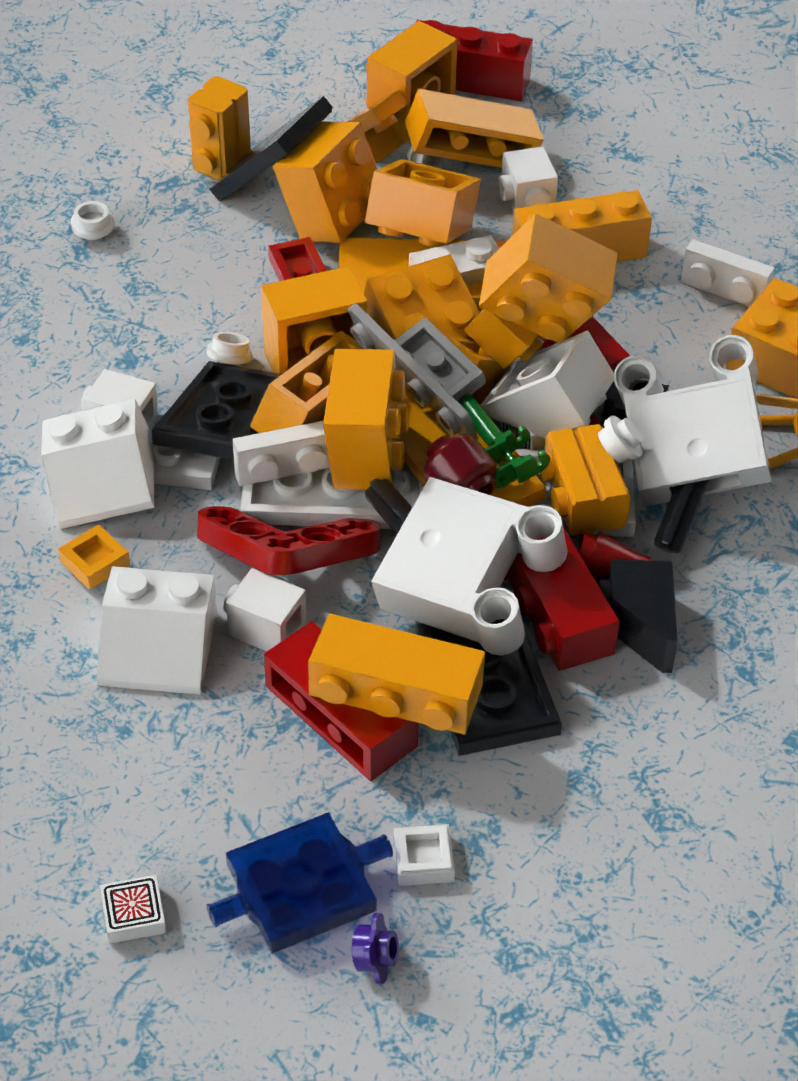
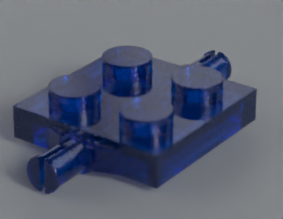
[206,812,393,954]

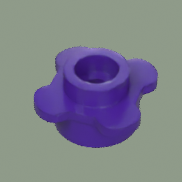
[352,913,399,984]

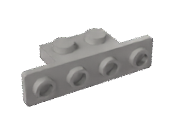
[348,303,486,440]

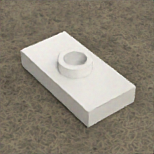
[153,445,220,490]

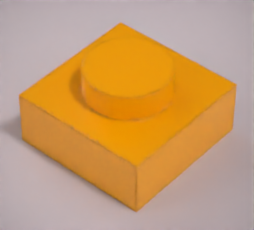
[58,524,130,590]

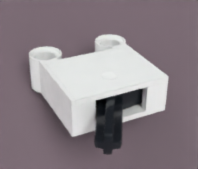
[613,335,772,554]
[365,477,568,655]

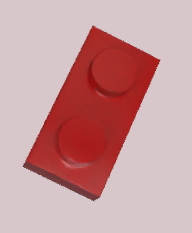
[268,237,327,281]

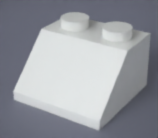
[481,330,614,439]
[41,399,154,529]
[97,566,217,695]

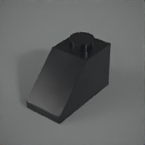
[599,559,678,673]

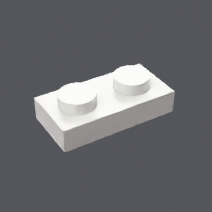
[409,235,499,285]
[681,239,775,307]
[233,421,330,486]

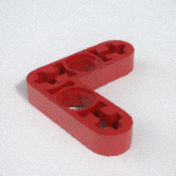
[197,506,381,575]

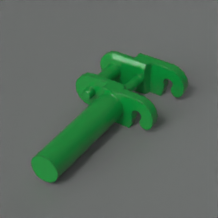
[458,394,550,489]

